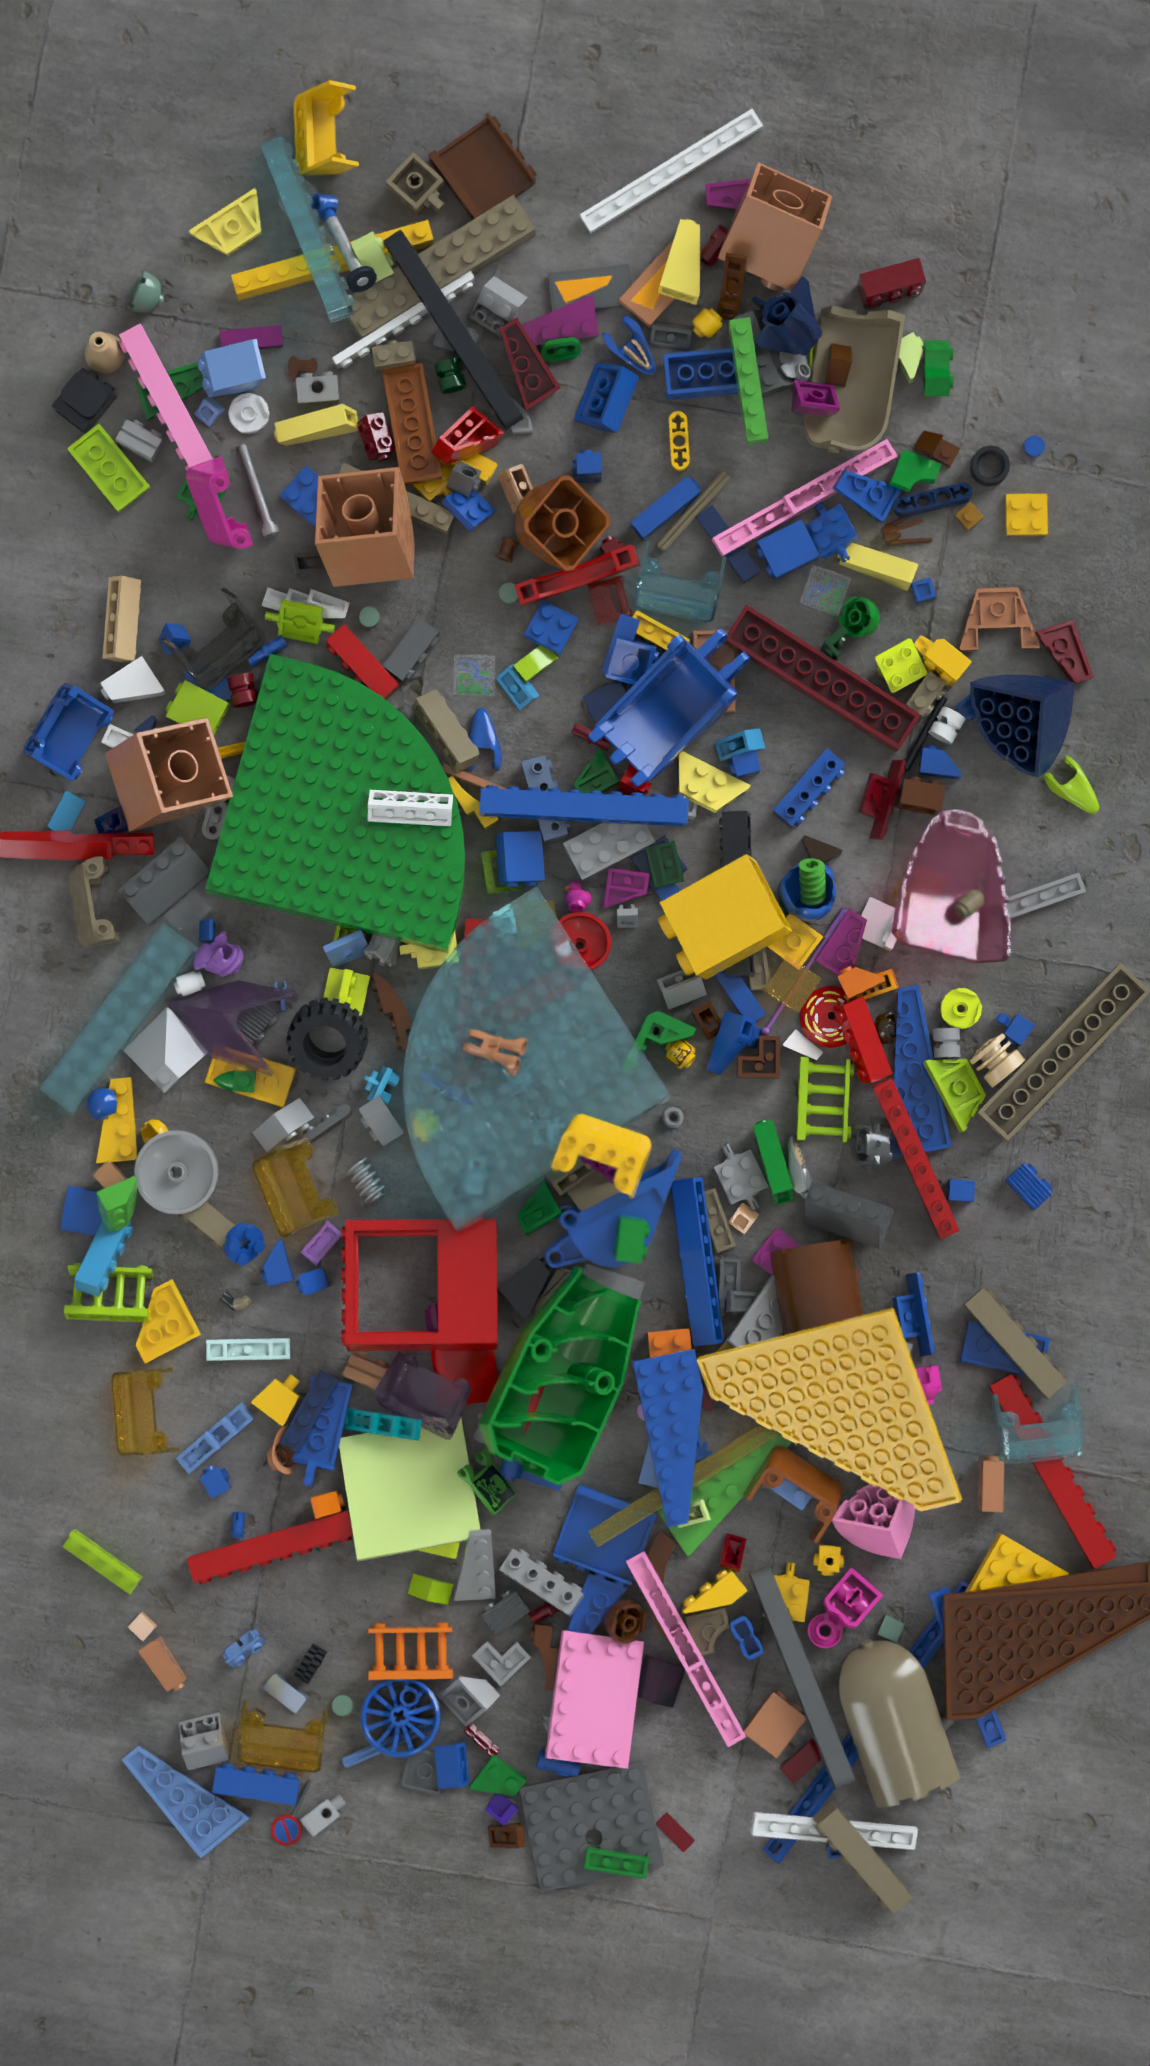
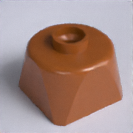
[515,476,610,571]

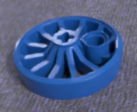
[360,1679,441,1758]

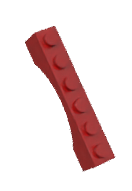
[515,545,641,606]

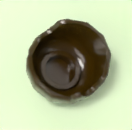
[874,1012,896,1044]

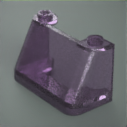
[373,1351,472,1440]

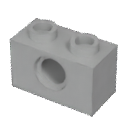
[296,372,340,404]

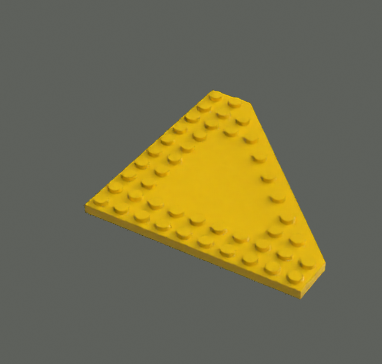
[697,1308,962,1511]

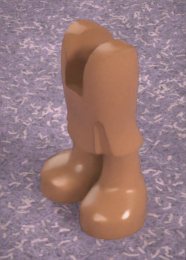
[463,1030,528,1076]

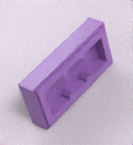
[301,1221,342,1266]

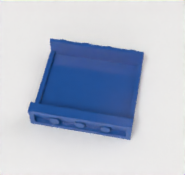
[553,1484,657,1587]

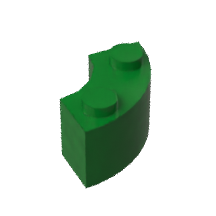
[923,340,954,396]

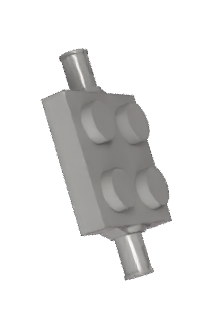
[713,1144,769,1211]

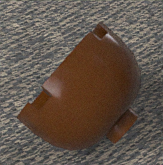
[604,1600,647,1644]

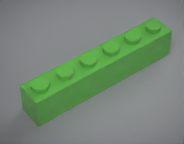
[728,317,768,447]

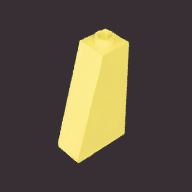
[657,219,700,305]
[274,404,358,446]
[837,543,919,591]

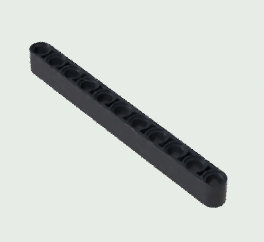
[383,230,524,430]

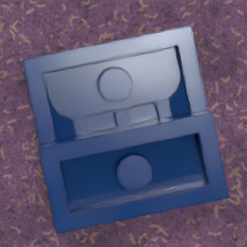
[61,1185,102,1236]

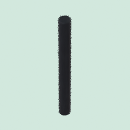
[904,696,947,771]

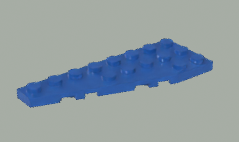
[633,1349,703,1528]

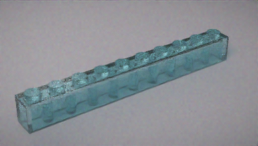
[260,135,355,323]

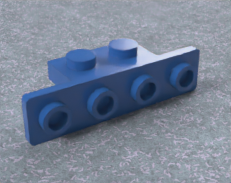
[892,1272,935,1356]

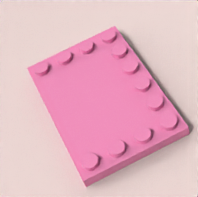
[545,1631,644,1768]

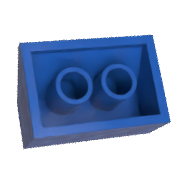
[574,363,639,433]

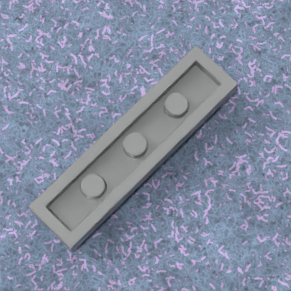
[1001,873,1086,920]

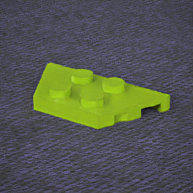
[922,1059,986,1133]

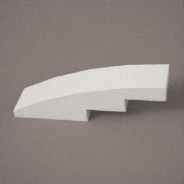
[262,588,350,618]

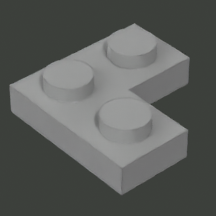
[472,1641,531,1686]

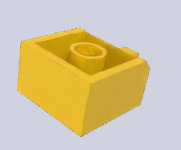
[914,635,972,687]

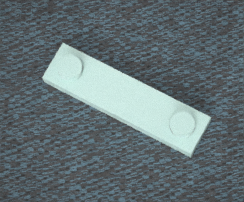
[206,1338,290,1361]

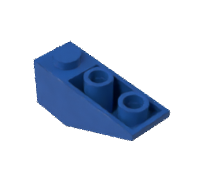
[706,1011,756,1075]

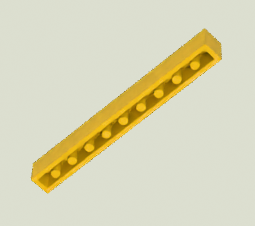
[231,220,434,301]

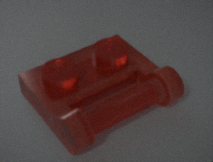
[587,576,633,625]

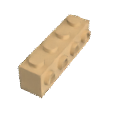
[102,576,141,663]

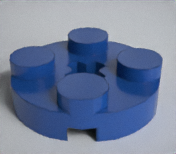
[223,1223,265,1265]

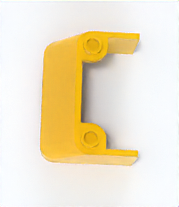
[294,80,359,176]

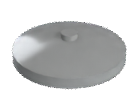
[134,1130,219,1214]

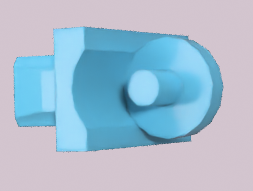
[363,1066,400,1104]

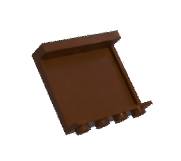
[428,113,536,220]

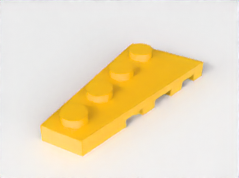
[96,1077,138,1163]

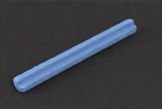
[342,1716,435,1768]

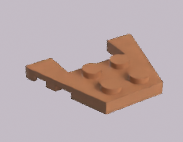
[959,587,1040,652]

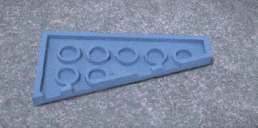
[122,1746,250,1858]

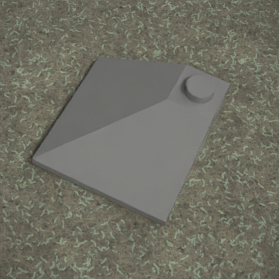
[123,1007,211,1094]

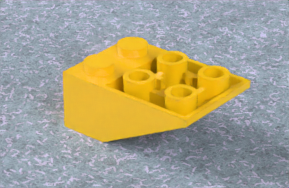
[681,1568,748,1613]

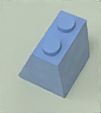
[198,339,266,397]

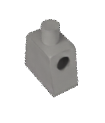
[298,1794,346,1837]

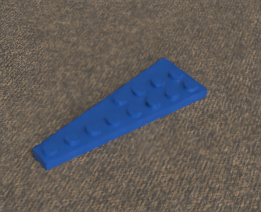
[891,985,952,1159]

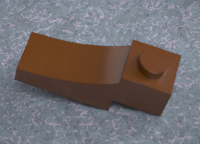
[530,1623,558,1691]

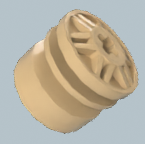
[970,1033,1025,1088]

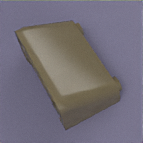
[68,856,121,948]

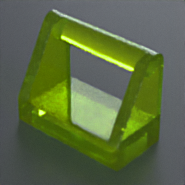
[481,850,520,895]

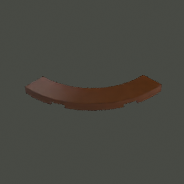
[644,1530,677,1646]

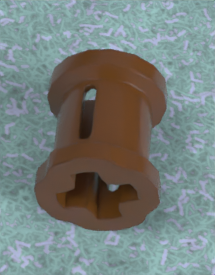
[495,537,519,563]

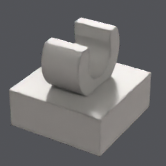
[617,904,638,928]

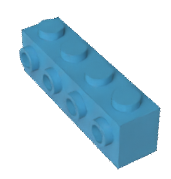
[74,1220,133,1297]

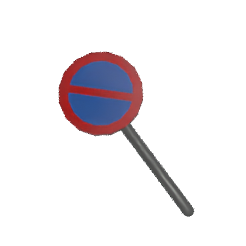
[271,1779,311,1846]

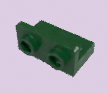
[821,626,848,661]

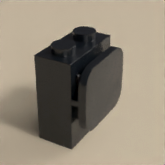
[52,368,117,434]

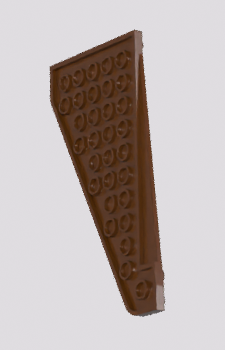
[942,1561,1150,1720]

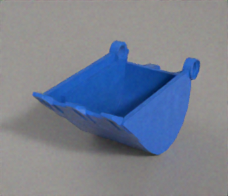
[588,629,750,787]
[544,1148,682,1268]

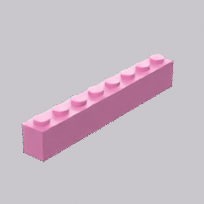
[119,323,213,471]

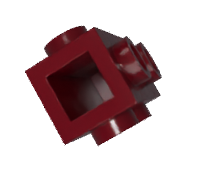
[357,413,396,462]

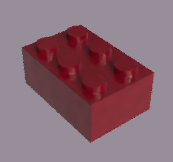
[857,258,926,309]

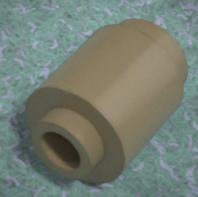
[954,889,984,919]

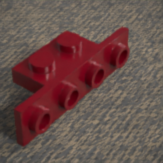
[858,760,906,840]

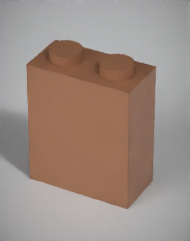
[977,1455,1004,1512]
[743,1690,806,1758]

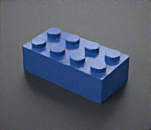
[663,348,738,400]

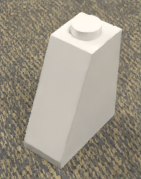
[100,656,166,703]

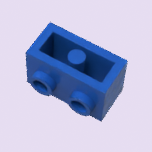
[572,450,602,483]

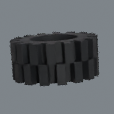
[294,1643,327,1684]

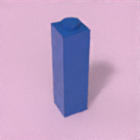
[630,476,701,542]

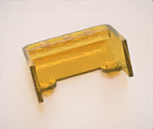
[111,1367,179,1456]
[238,1700,327,1773]

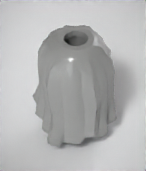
[363,935,402,967]

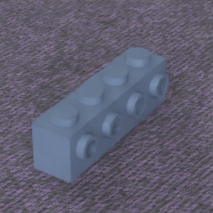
[521,755,571,843]

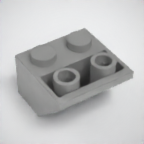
[469,276,528,338]
[178,1712,229,1770]

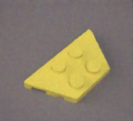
[189,188,262,256]
[677,751,751,813]

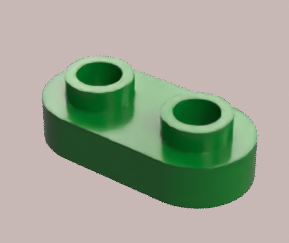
[540,337,581,362]

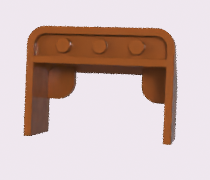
[743,1446,843,1544]

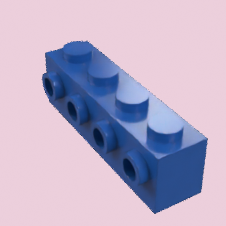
[772,748,846,828]
[212,1762,301,1805]

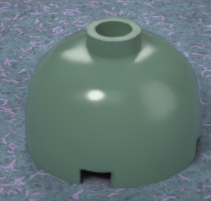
[127,271,164,313]

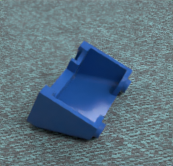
[23,683,114,782]

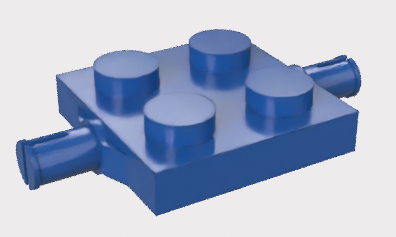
[806,502,859,562]

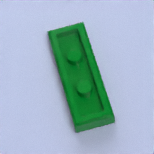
[584,1847,649,1879]

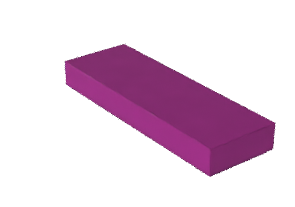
[220,325,283,349]

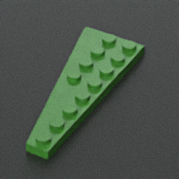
[653,1428,792,1556]

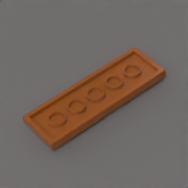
[382,363,443,486]

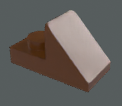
[914,430,960,468]
[488,1823,525,1848]

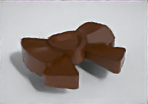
[288,356,317,381]

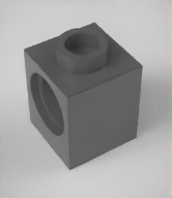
[447,461,481,497]

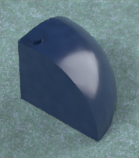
[970,675,1075,778]

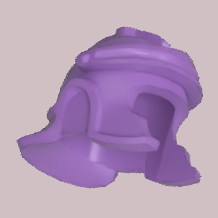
[194,931,244,977]

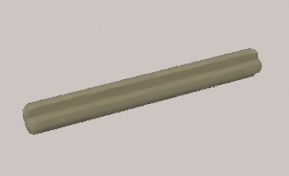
[656,471,730,552]

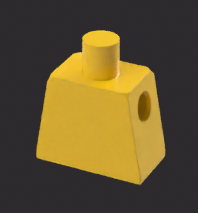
[251,1374,300,1427]

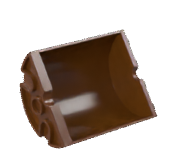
[770,1239,864,1335]

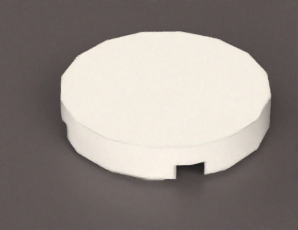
[228,393,270,435]

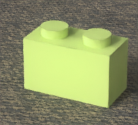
[351,231,394,283]

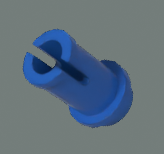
[229,1512,246,1538]

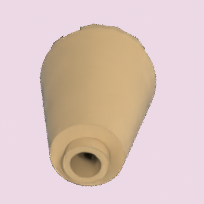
[85,332,126,374]

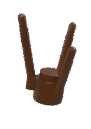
[881,516,933,546]

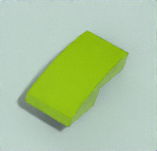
[513,646,558,683]

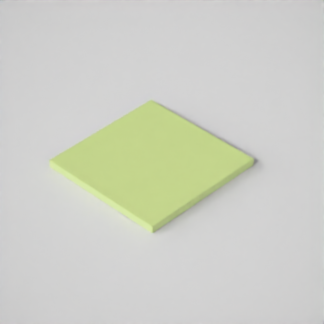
[339,1415,481,1561]

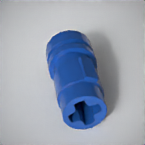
[536,1748,581,1777]

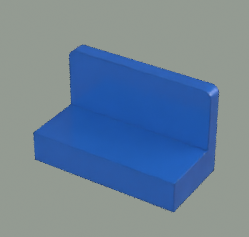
[434,1742,470,1788]

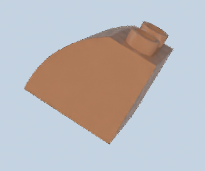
[718,162,832,291]
[315,467,415,587]
[105,718,233,832]

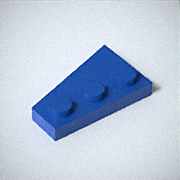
[567,1573,628,1634]

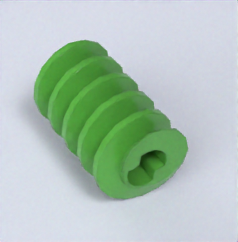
[799,858,826,906]

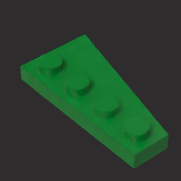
[135,362,203,421]

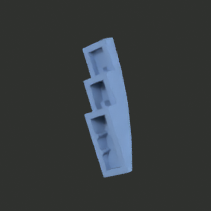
[176,1402,255,1474]

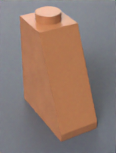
[138,1636,187,1692]

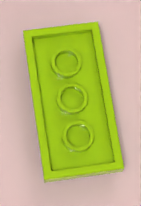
[67,424,151,513]

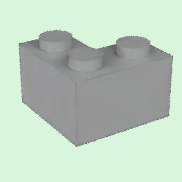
[253,1098,314,1153]

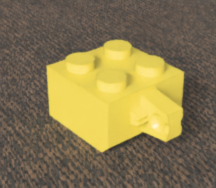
[399,931,460,970]

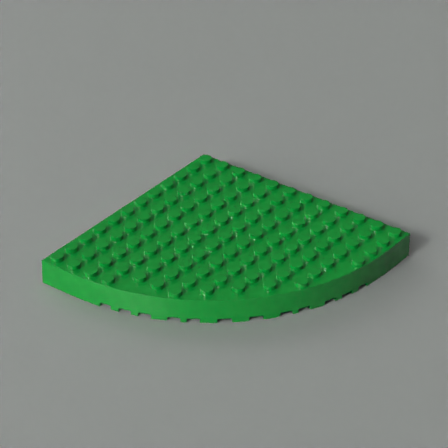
[205,654,465,954]

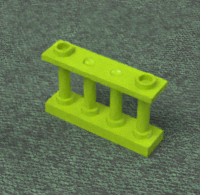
[796,1057,854,1143]
[64,1263,153,1323]

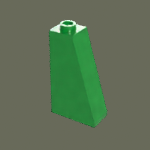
[753,1120,794,1206]

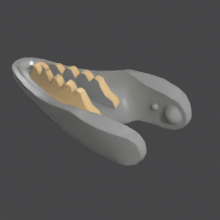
[787,1135,812,1199]

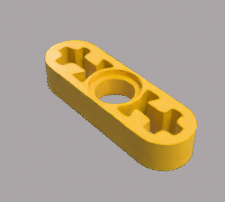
[669,411,690,472]

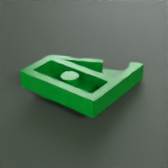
[573,749,620,793]
[516,1180,562,1236]

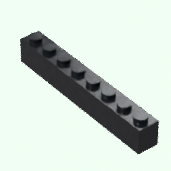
[719,811,754,978]

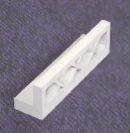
[368,790,453,826]

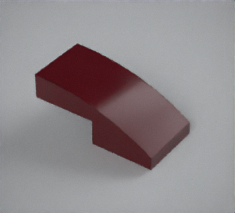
[779,1738,822,1784]

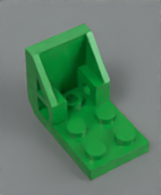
[620,1011,696,1077]

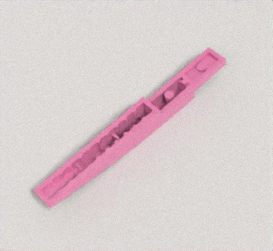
[712,439,897,557]
[626,1551,746,1747]

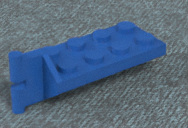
[292,1376,353,1489]

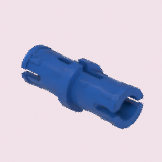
[246,635,288,667]

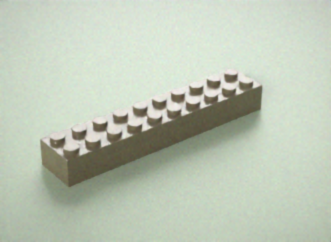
[340,195,535,339]
[976,963,1150,1142]

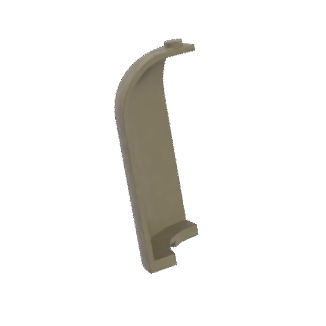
[804,305,905,453]
[839,1639,960,1807]

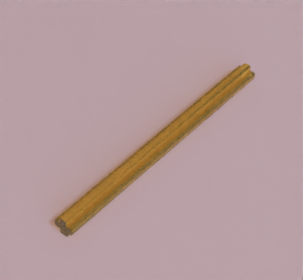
[588,1425,781,1547]

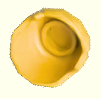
[140,1119,169,1144]

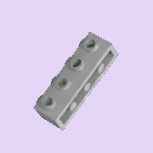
[499,1548,584,1617]

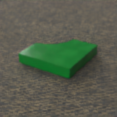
[890,449,941,493]

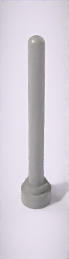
[239,444,280,538]

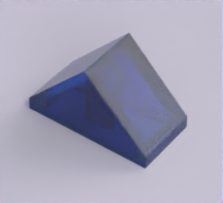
[94,806,129,834]

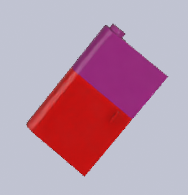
[424,1304,498,1409]

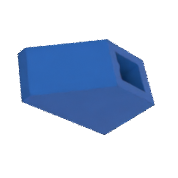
[296,1267,331,1296]

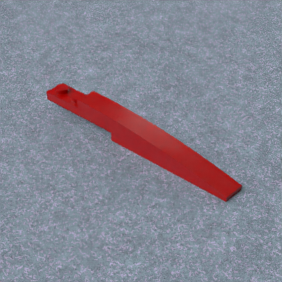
[0,830,155,860]

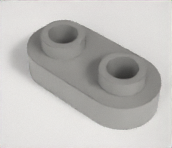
[202,801,228,840]

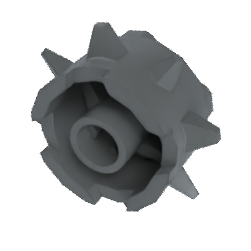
[851,1117,892,1174]

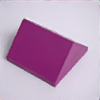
[791,380,840,417]

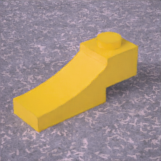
[448,775,499,830]

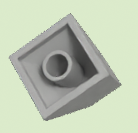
[438,1676,500,1727]

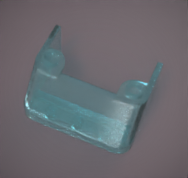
[634,541,727,623]
[991,1384,1084,1464]

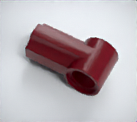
[700,224,728,268]

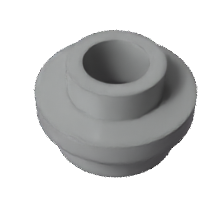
[663,1107,684,1128]

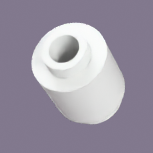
[174,971,206,997]

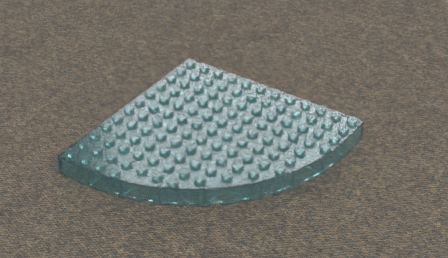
[403,886,671,1232]

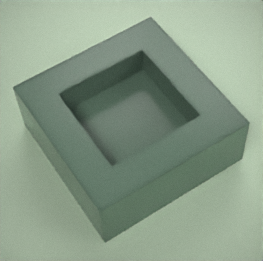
[877,1614,905,1643]

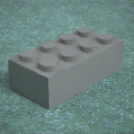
[563,823,655,882]

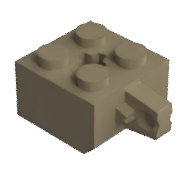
[386,152,444,215]

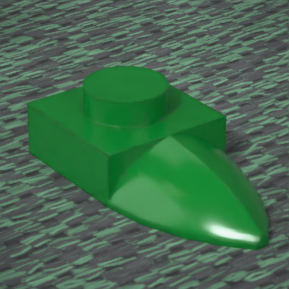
[214,1070,256,1092]

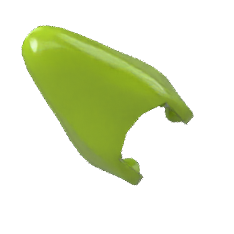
[1044,755,1099,814]

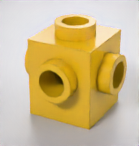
[813,1544,844,1576]

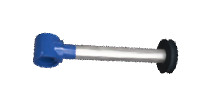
[310,193,377,293]

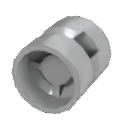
[933,1028,961,1059]

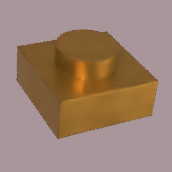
[954,502,984,531]

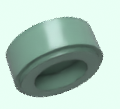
[499,583,518,604]
[359,606,380,628]
[332,1694,353,1716]

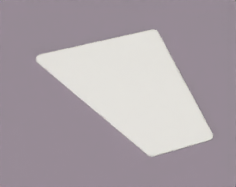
[783,1029,823,1060]

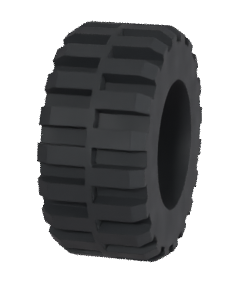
[286,997,369,1081]

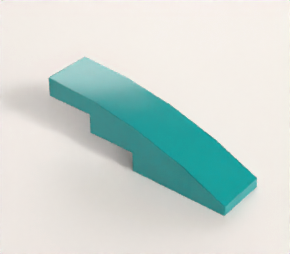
[343,1408,422,1441]

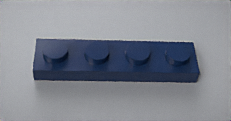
[280,1369,339,1453]

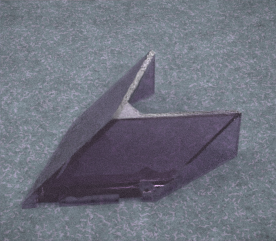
[167,980,297,1076]

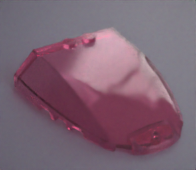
[892,810,1011,964]

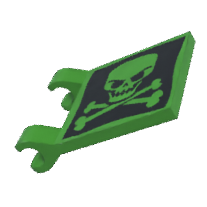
[457,1449,517,1516]

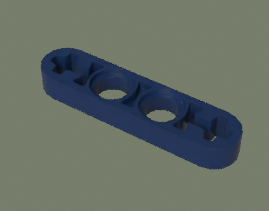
[894,483,972,518]

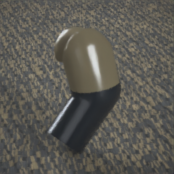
[220,1291,252,1311]

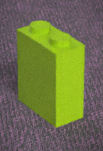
[165,680,231,735]

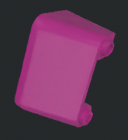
[186,456,253,549]

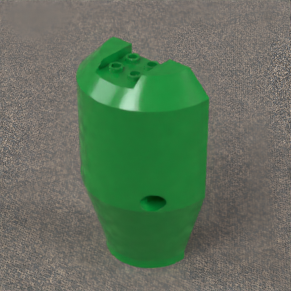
[478,1267,642,1485]

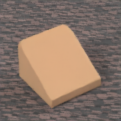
[728,1203,759,1234]
[128,1612,157,1641]

